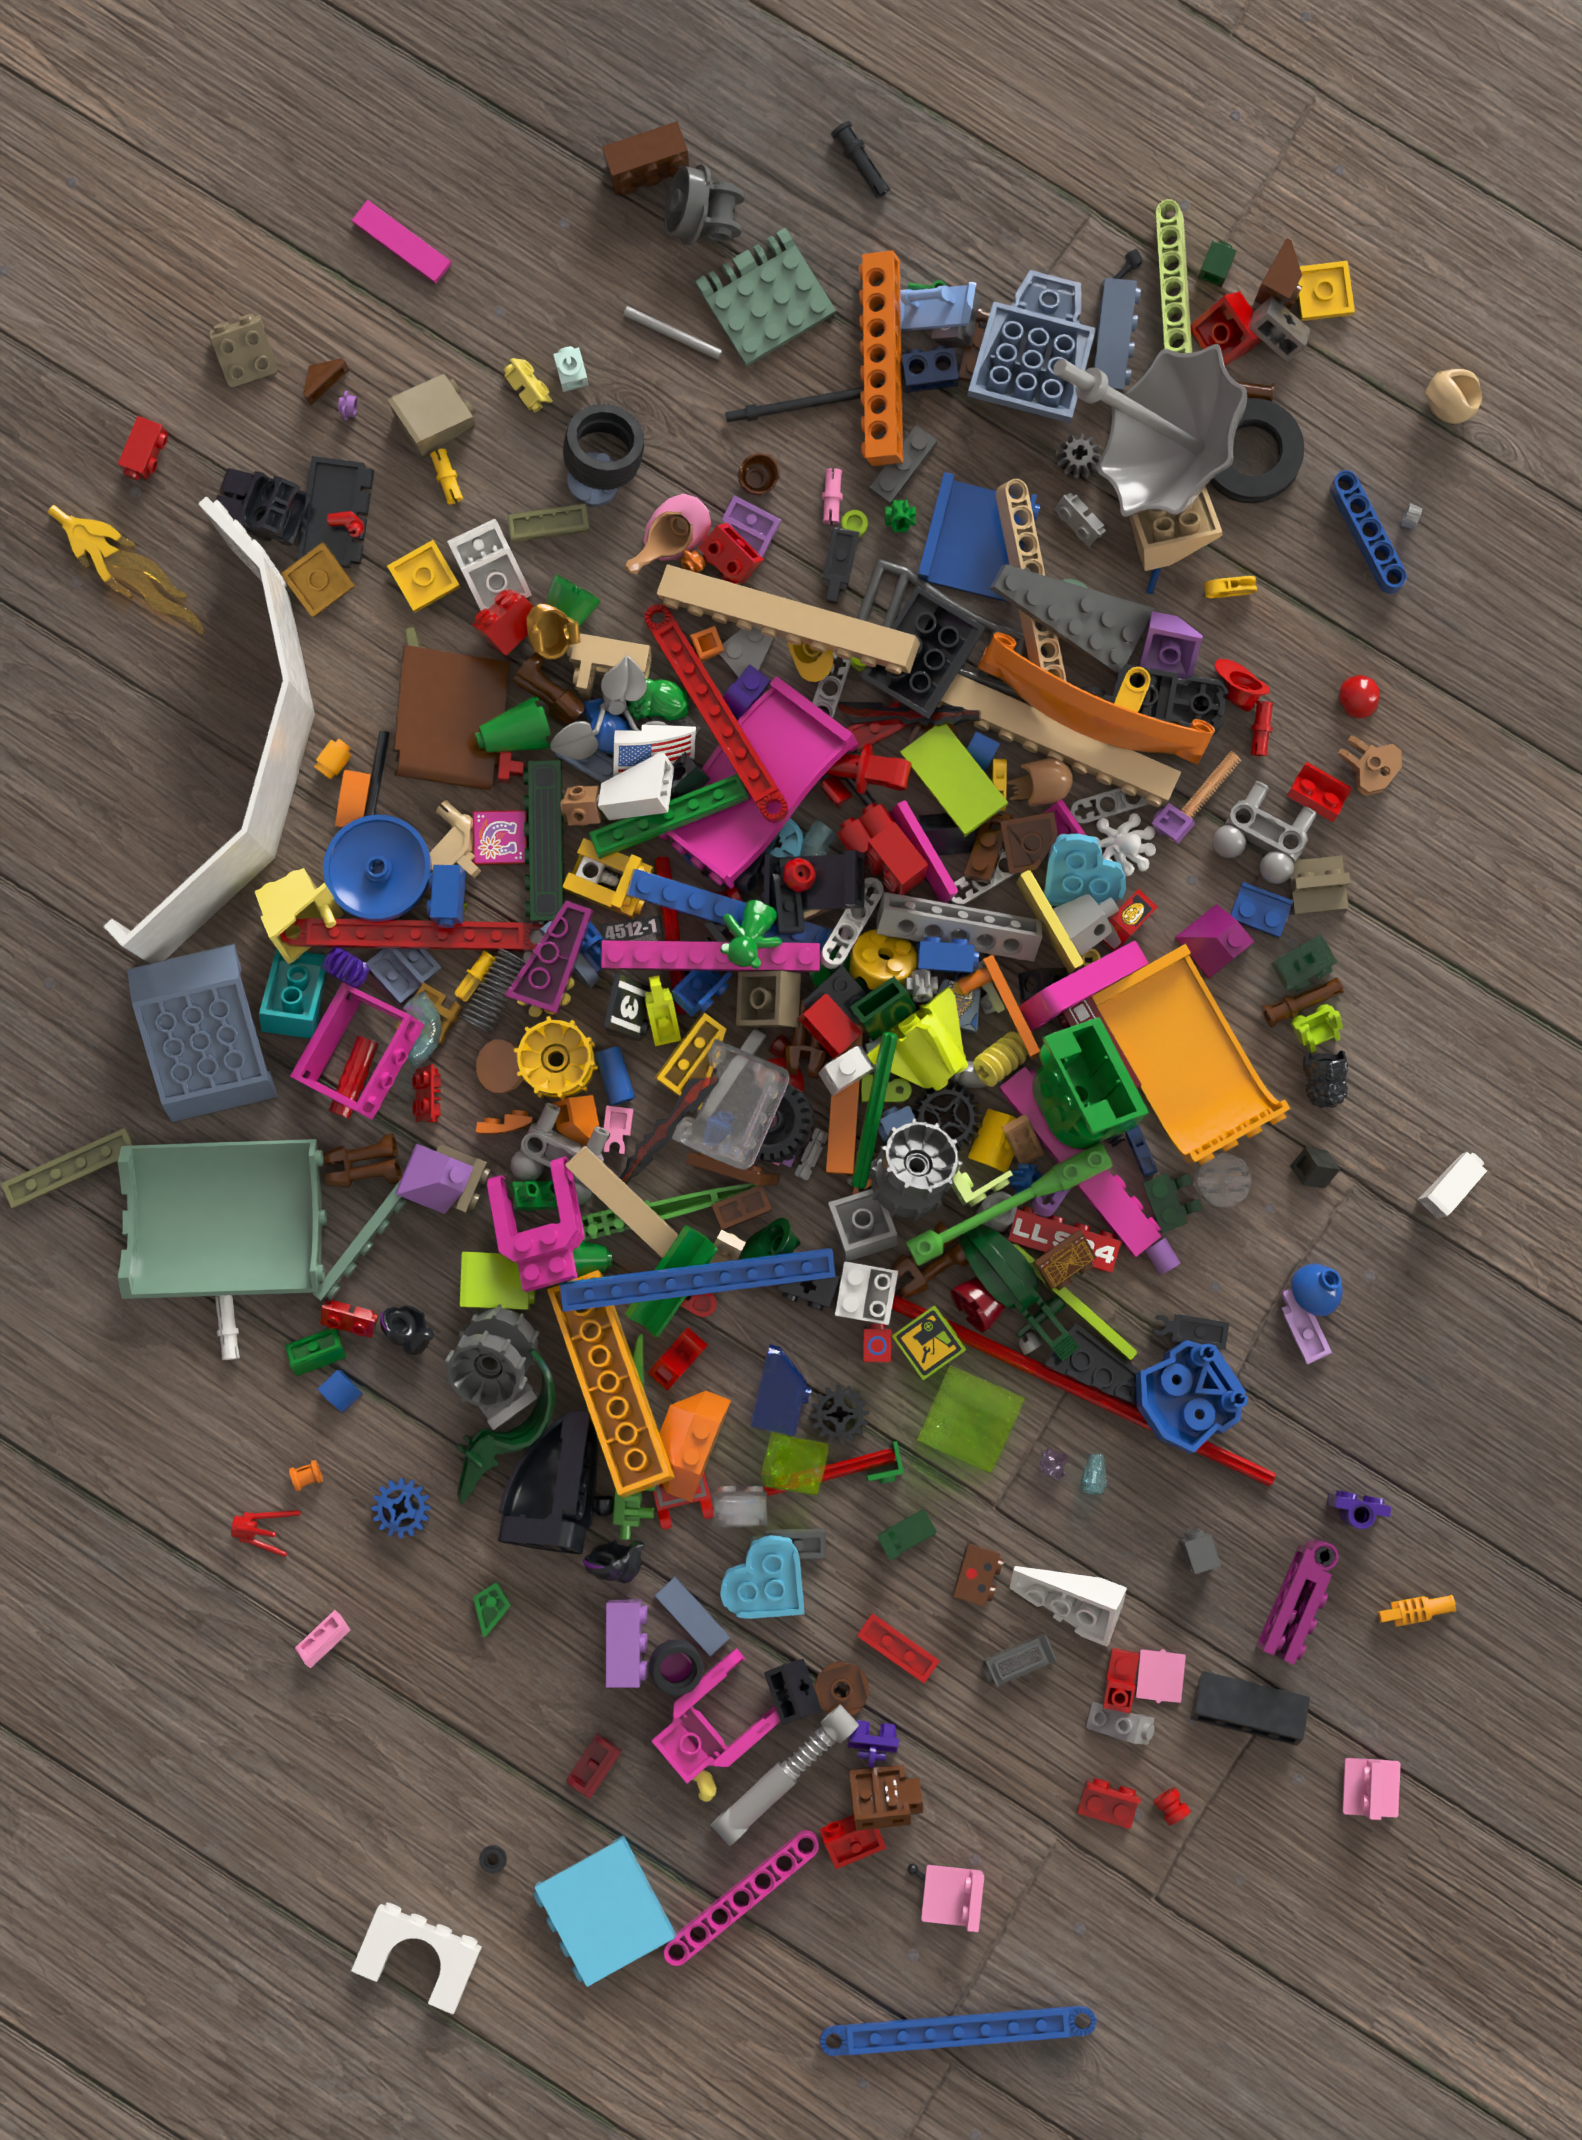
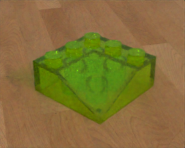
[916,1365,1025,1473]

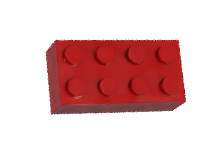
[866,821,928,896]

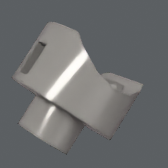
[977,1191,1017,1233]

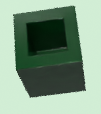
[1198,240,1237,288]

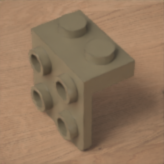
[210,314,278,387]
[436,1145,491,1214]

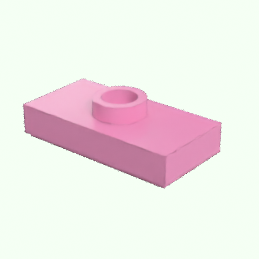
[295,1610,350,1668]

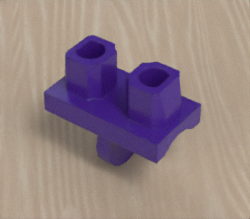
[848,1720,899,1768]

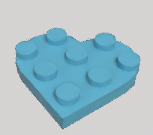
[1043,834,1126,906]
[720,1535,805,1619]

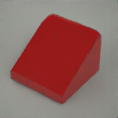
[821,776,852,808]

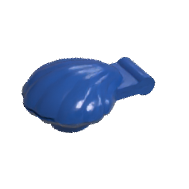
[582,698,633,754]

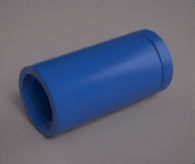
[594,1046,636,1106]

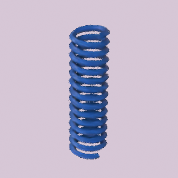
[1146,568,1161,594]

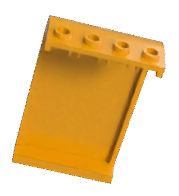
[1091,944,1291,1165]

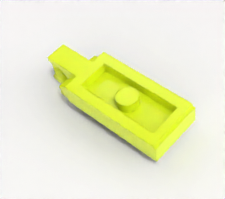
[645,975,681,1046]

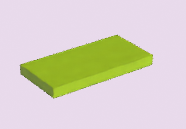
[900,724,1008,836]

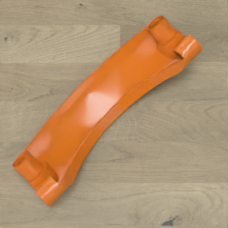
[977,633,1215,765]

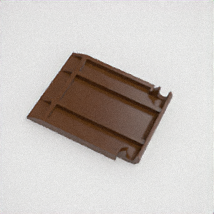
[393,645,509,790]

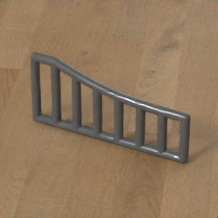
[857,559,1047,700]

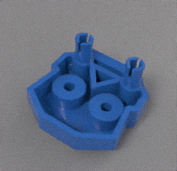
[1136,1340,1248,1454]

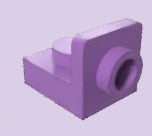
[1152,803,1195,844]

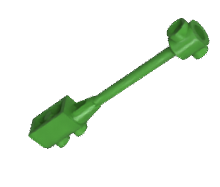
[906,1142,1113,1266]

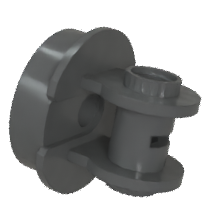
[664,165,745,246]

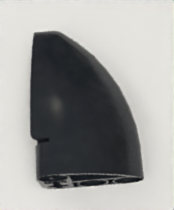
[498,1411,597,1554]

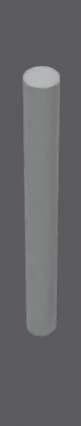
[623,306,723,360]

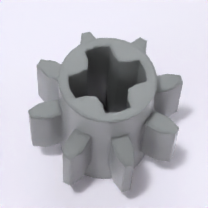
[905,969,938,1003]

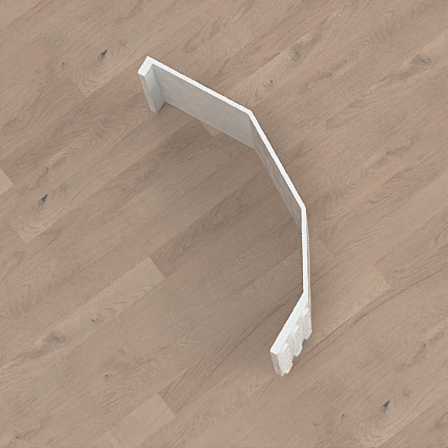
[104,496,315,963]

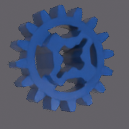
[371,1478,432,1538]

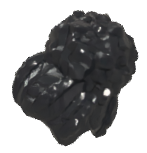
[1303,1050,1348,1108]

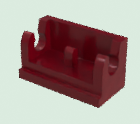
[566,1733,622,1799]

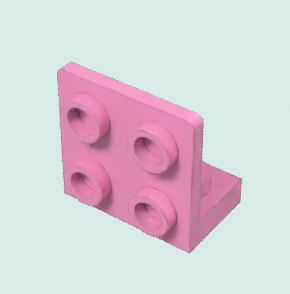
[921,1865,984,1932]

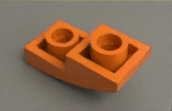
[335,770,371,827]
[476,1110,534,1135]

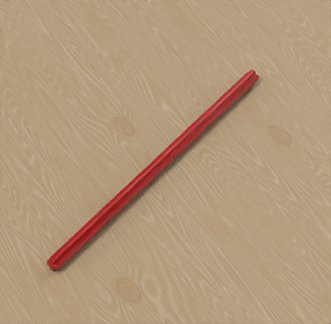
[892,1294,1276,1486]

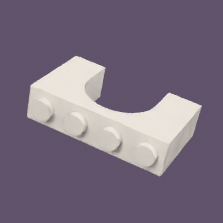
[351,1903,482,2014]

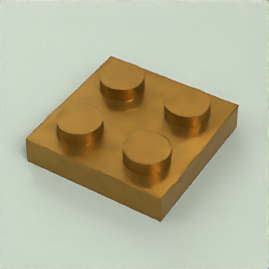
[281,542,356,618]

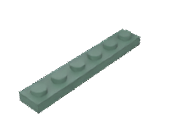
[313,1180,407,1301]

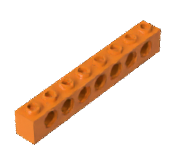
[859,250,903,466]

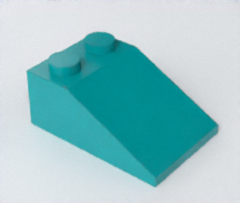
[259,948,327,1039]

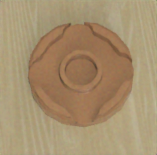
[476,1040,524,1093]

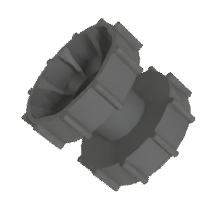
[868,1118,962,1221]
[444,1304,541,1411]

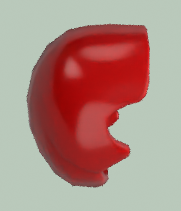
[1339,675,1380,719]

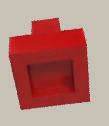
[498,752,524,784]

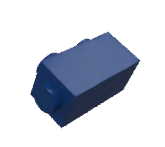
[427,865,466,928]
[916,937,979,974]

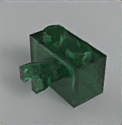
[1271,934,1337,992]

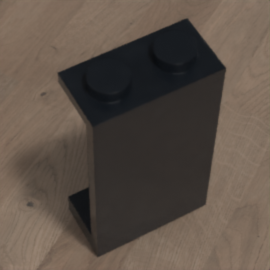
[761,850,865,910]

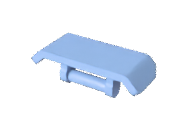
[900,282,976,331]

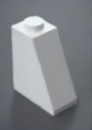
[597,752,674,820]
[1417,1152,1487,1219]

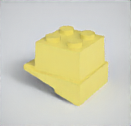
[255,868,344,964]

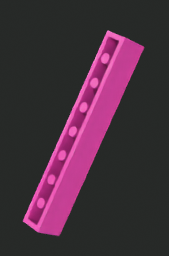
[602,941,820,972]
[998,1067,1162,1258]

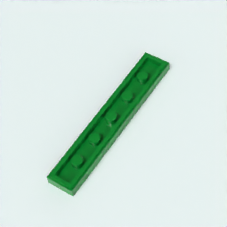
[589,774,750,859]

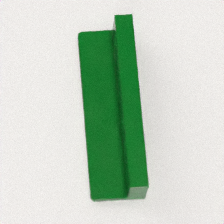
[625,1225,718,1338]

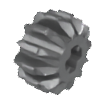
[1056,433,1102,480]

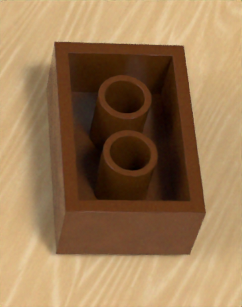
[602,121,689,195]

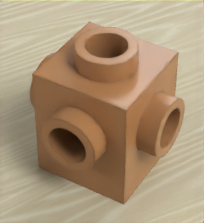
[561,786,602,826]

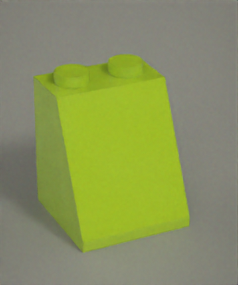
[460,1252,536,1310]

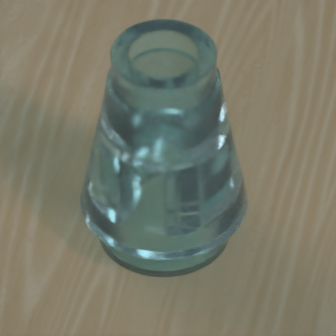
[1080,1454,1107,1495]

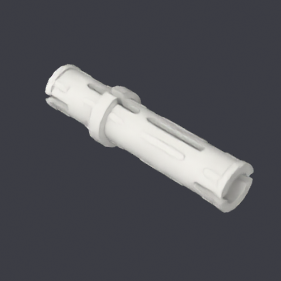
[215,1295,240,1360]

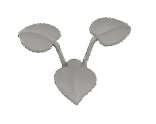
[550,655,668,760]

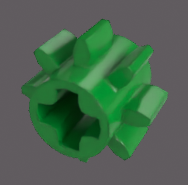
[885,500,916,533]

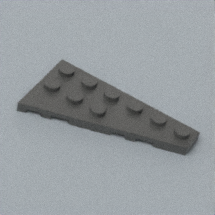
[989,564,1155,677]

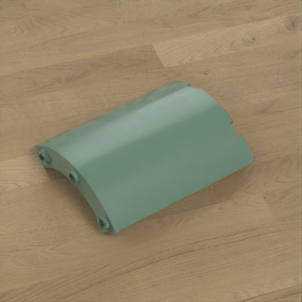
[118,1139,327,1299]

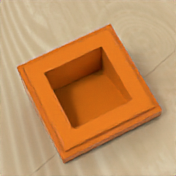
[690,626,725,663]

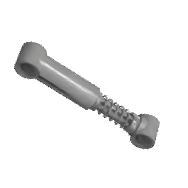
[710,1704,859,1846]

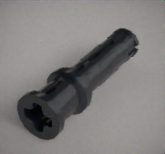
[831,121,890,199]

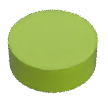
[841,510,868,537]

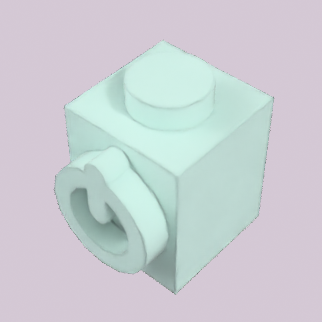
[553,347,589,392]

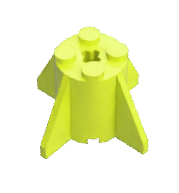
[866,987,968,1091]

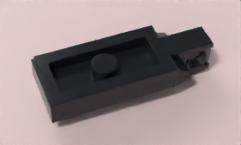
[823,527,859,604]
[770,859,805,935]

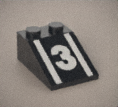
[604,973,651,1042]

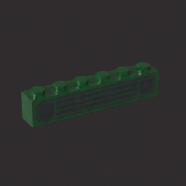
[523,760,565,924]

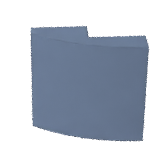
[366,948,442,1006]

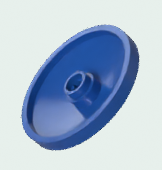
[323,815,432,922]

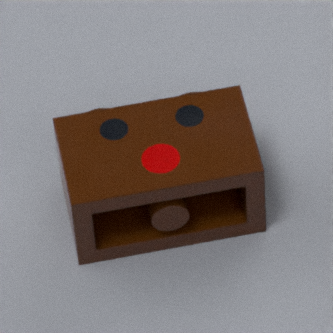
[952,1542,1003,1606]

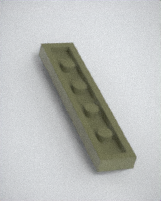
[1,1128,134,1209]

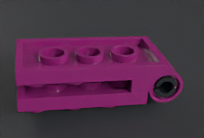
[1256,1539,1339,1664]

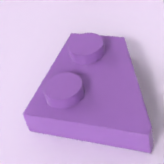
[722,495,782,558]

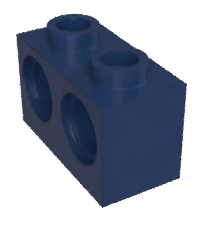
[902,346,959,393]

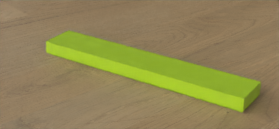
[1013,1244,1137,1361]

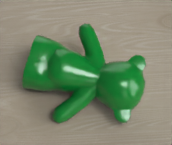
[720,900,782,969]

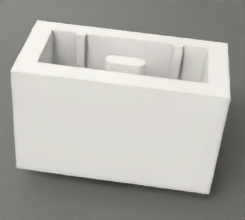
[835,1261,898,1325]

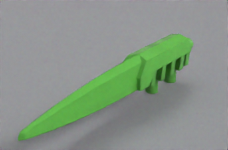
[581,1183,763,1241]
[612,1334,656,1540]

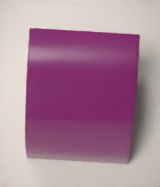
[660,1639,692,1682]

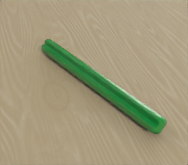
[851,1032,898,1189]

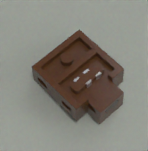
[849,1764,923,1831]

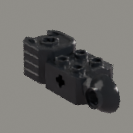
[1081,664,1229,737]

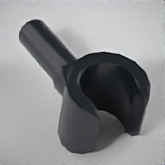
[1113,249,1142,279]

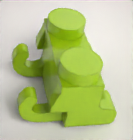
[1291,1004,1343,1053]

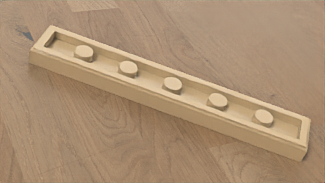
[566,1146,678,1258]

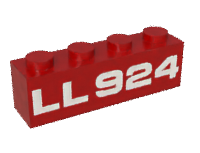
[1007,1206,1121,1273]

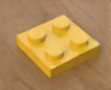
[1298,261,1355,321]
[387,540,460,613]

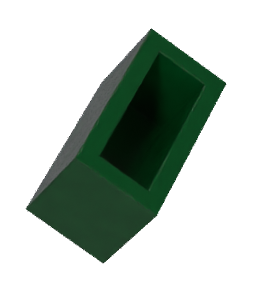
[850,976,917,1041]

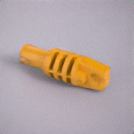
[1378,1595,1456,1627]

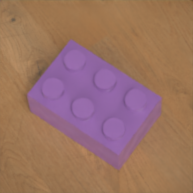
[606,1599,648,1687]

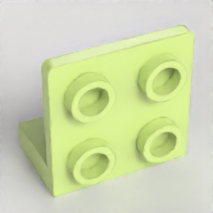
[951,1170,1013,1207]

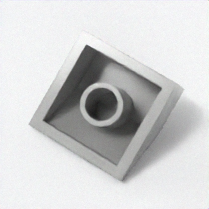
[828,1189,897,1262]

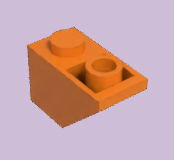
[552,1095,604,1148]

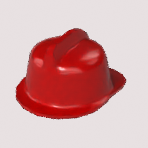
[1214,659,1270,712]

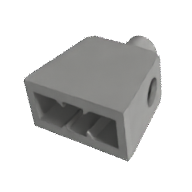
[1053,894,1119,956]

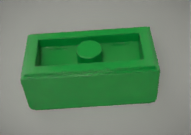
[285,1328,347,1376]

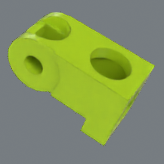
[861,1074,912,1103]

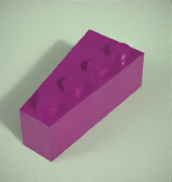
[505,901,593,1014]

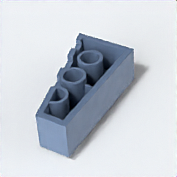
[1093,278,1141,391]

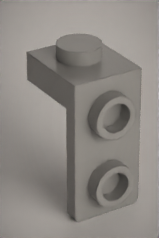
[1086,1702,1155,1745]

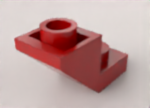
[1103,1648,1139,1713]

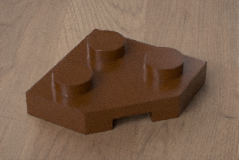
[1000,811,1058,874]

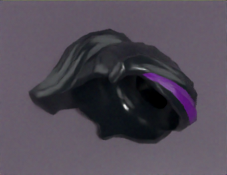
[380,1305,434,1355]
[583,1540,645,1584]

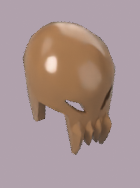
[1007,758,1073,807]

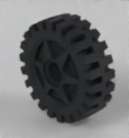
[732,1081,815,1163]

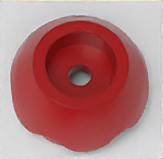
[783,858,816,892]

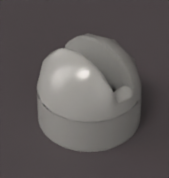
[1019,1332,1043,1355]

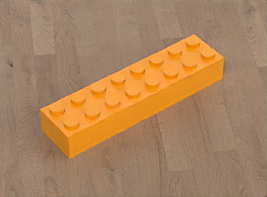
[547,1270,675,1498]

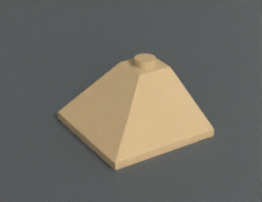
[1129,486,1223,571]

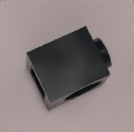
[671,752,711,797]

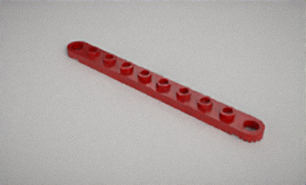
[644,604,788,823]
[280,918,544,951]

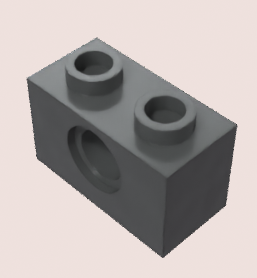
[1178,1528,1221,1574]

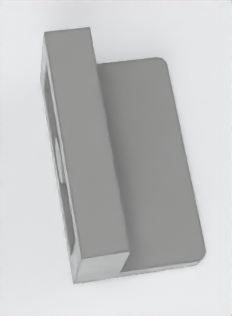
[479,1376,539,1430]

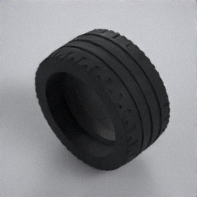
[563,404,644,490]

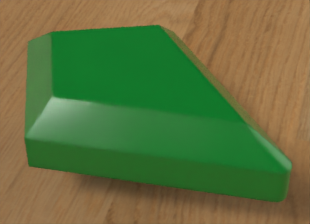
[473,1582,511,1637]

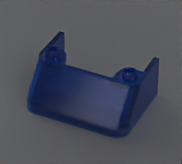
[751,1344,811,1436]

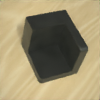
[1290,1147,1340,1188]

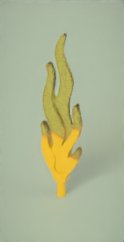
[48,505,204,635]

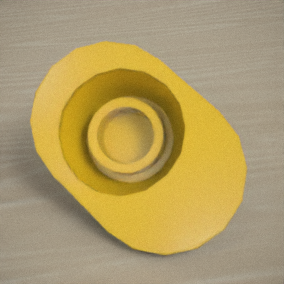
[787,642,834,682]

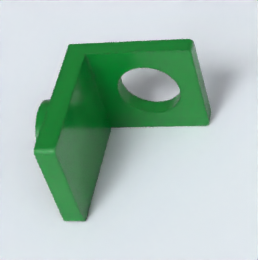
[866,1441,904,1484]

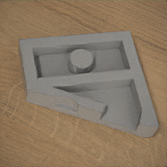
[718,628,774,678]

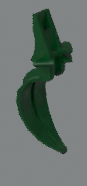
[960,1224,1080,1362]
[456,1348,555,1504]

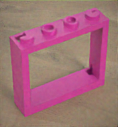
[290,982,425,1120]

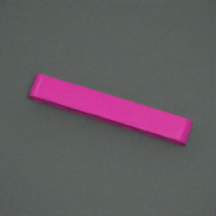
[664,1830,818,1966]

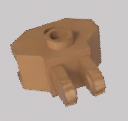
[1338,736,1402,797]

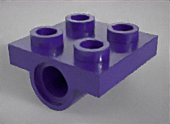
[1326,1490,1392,1529]

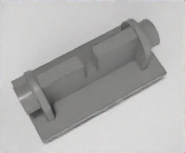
[1054,492,1106,548]

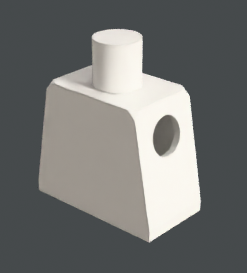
[818,1046,875,1097]

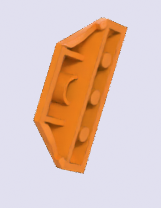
[659,1391,731,1503]

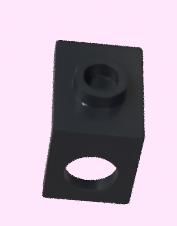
[1018,968,1067,1000]

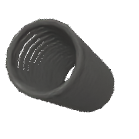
[461,948,526,1034]

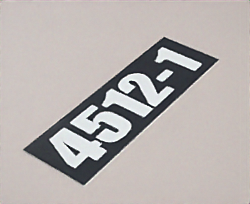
[601,916,662,941]

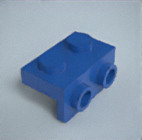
[670,971,732,1017]

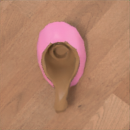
[624,494,711,574]

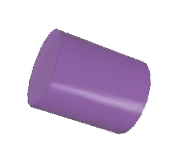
[1145,1238,1181,1275]

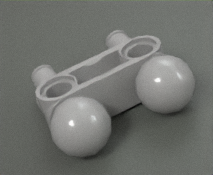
[1212,781,1317,884]
[510,1103,609,1205]

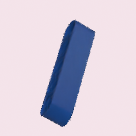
[1330,470,1407,594]

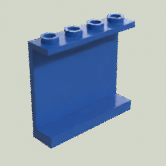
[918,472,1040,602]

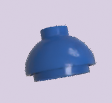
[1291,1263,1343,1316]

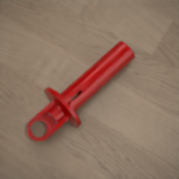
[825,743,912,794]

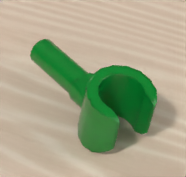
[908,280,946,290]

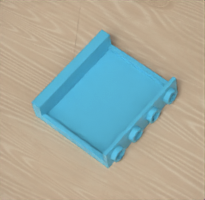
[533,1835,676,1987]

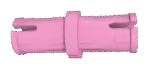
[822,468,843,525]

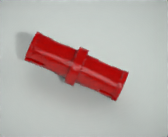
[1250,701,1274,757]

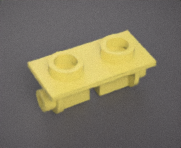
[504,358,553,413]

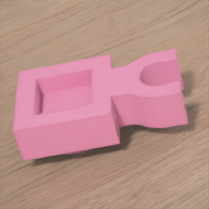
[604,1106,634,1155]

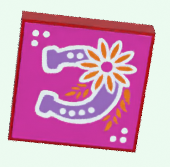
[473,810,527,866]

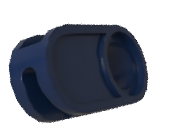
[1125,1125,1158,1178]

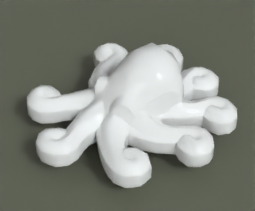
[1095,813,1156,877]

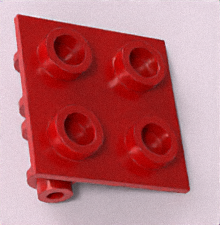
[412,1064,441,1123]

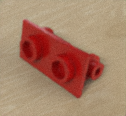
[320,1299,379,1338]

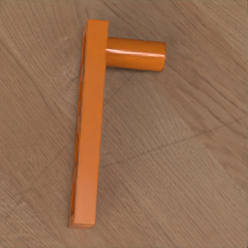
[957,955,1040,1060]

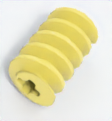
[974,1031,1028,1087]

